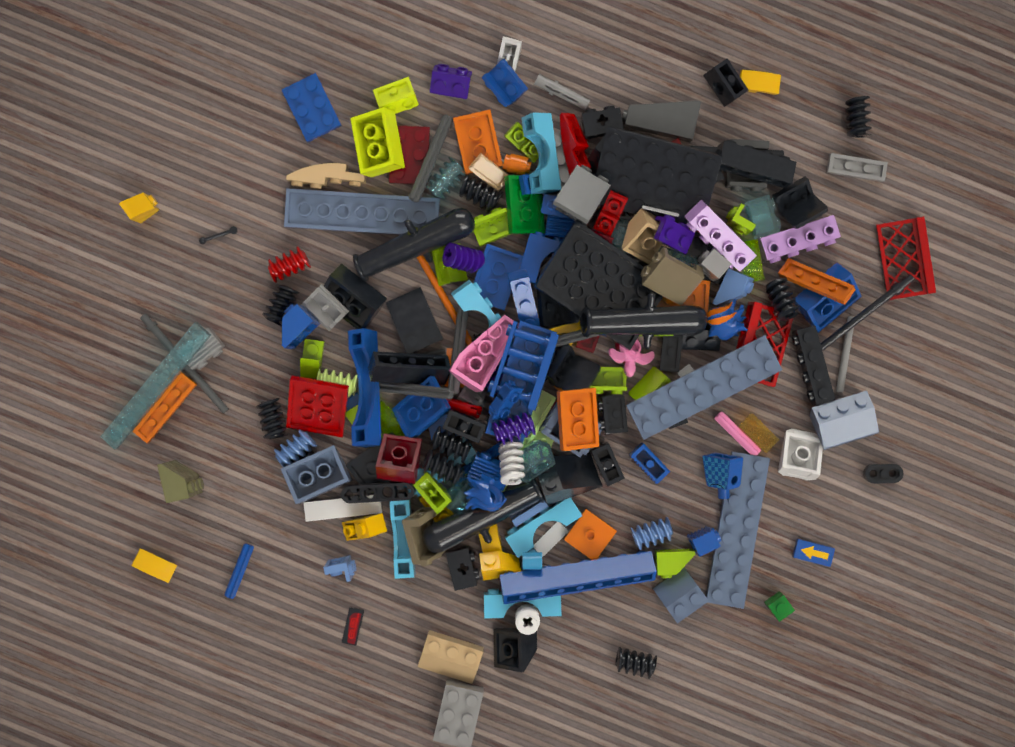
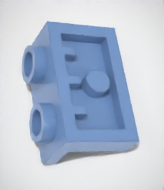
[323,555,357,582]

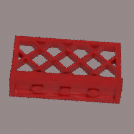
[876,216,936,300]
[736,302,793,387]

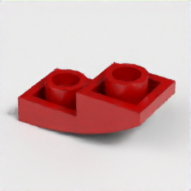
[593,190,628,236]

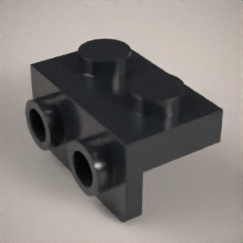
[681,323,721,351]
[598,394,628,435]

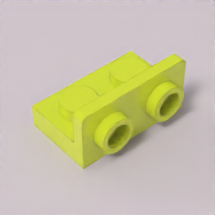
[373,77,419,114]

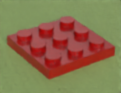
[286,375,349,438]

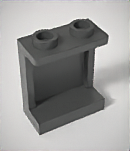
[725,139,770,193]

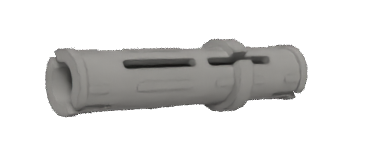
[534,73,591,111]

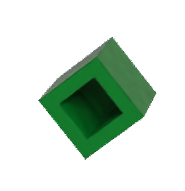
[764,591,795,622]

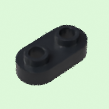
[863,463,904,484]

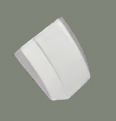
[778,429,823,480]

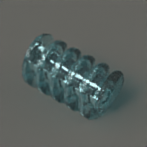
[425,157,466,200]

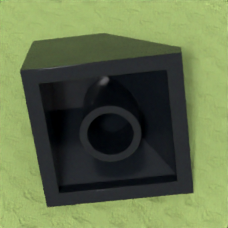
[494,628,537,673]

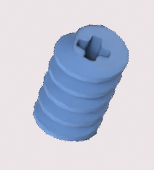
[274,429,317,467]
[630,517,673,550]

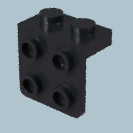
[772,176,828,229]
[536,289,579,327]
[546,344,601,390]

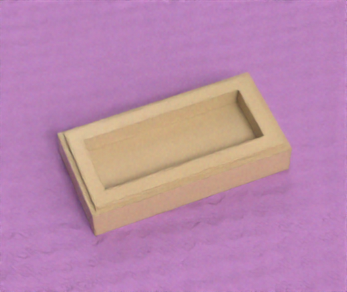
[468,153,509,192]

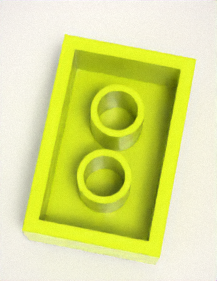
[350,107,405,177]

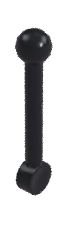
[199,226,238,244]

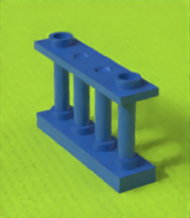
[488,321,559,411]

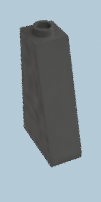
[622,101,701,142]

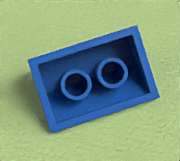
[794,263,862,333]
[282,304,321,349]

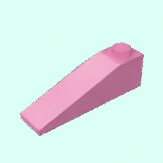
[449,315,518,392]

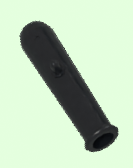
[353,208,475,281]
[580,293,707,349]
[422,476,545,553]

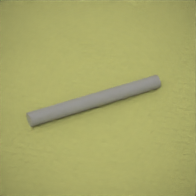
[836,316,854,393]

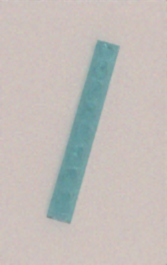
[100,322,211,450]

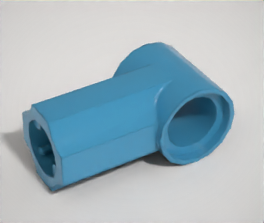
[522,548,542,570]

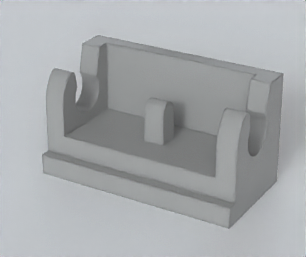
[301,284,349,331]

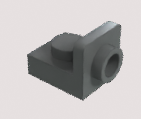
[457,386,487,409]

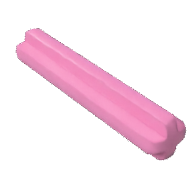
[714,411,761,456]

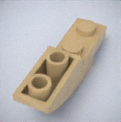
[286,163,367,189]

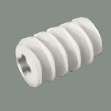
[499,442,525,485]
[515,604,540,635]

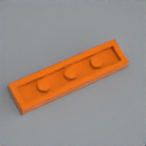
[778,258,856,305]
[132,372,197,444]

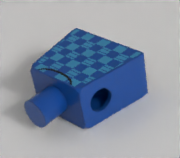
[703,453,743,499]

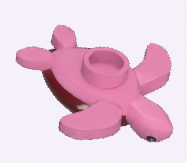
[608,338,654,377]

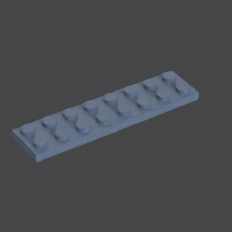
[284,188,440,235]
[626,335,782,440]
[706,451,770,609]

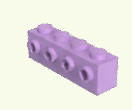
[685,199,757,272]
[757,215,841,264]

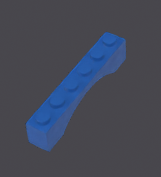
[348,328,381,448]

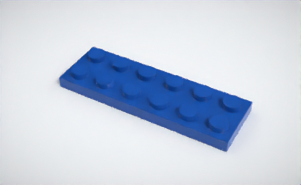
[485,321,557,444]

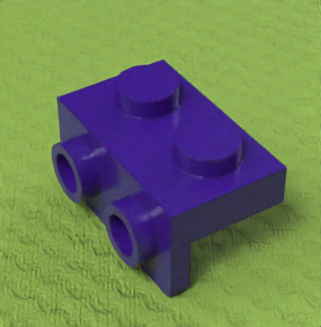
[430,64,472,99]
[654,215,695,255]

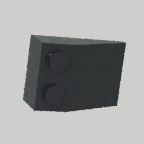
[386,287,444,353]
[534,452,603,505]

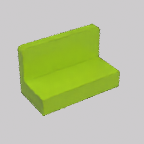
[432,243,468,286]
[628,366,672,400]

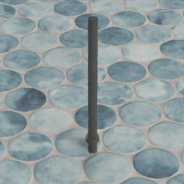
[140,314,229,414]

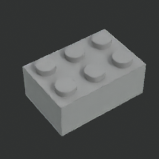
[433,679,484,747]

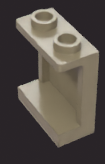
[641,247,704,306]
[402,507,448,566]

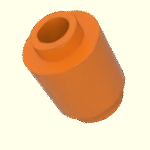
[502,153,532,175]

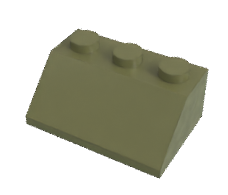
[157,460,204,503]

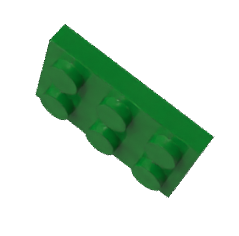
[504,175,545,234]

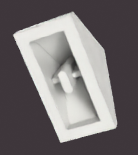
[497,36,522,71]

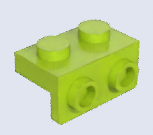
[726,203,756,236]
[473,207,511,247]
[590,367,627,394]

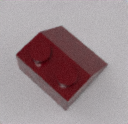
[376,434,422,484]

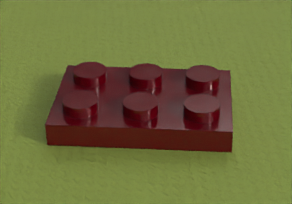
[389,126,430,185]

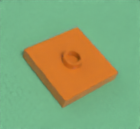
[564,508,617,560]

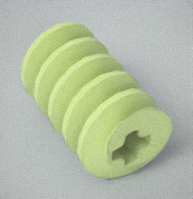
[316,369,358,398]

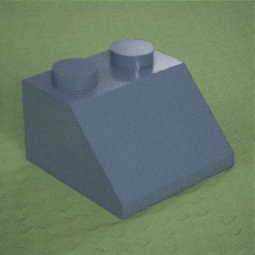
[653,568,708,624]

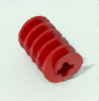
[268,247,311,283]

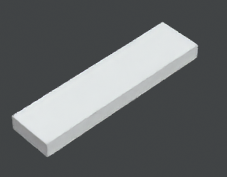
[304,494,382,522]

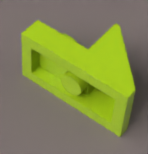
[300,339,325,379]

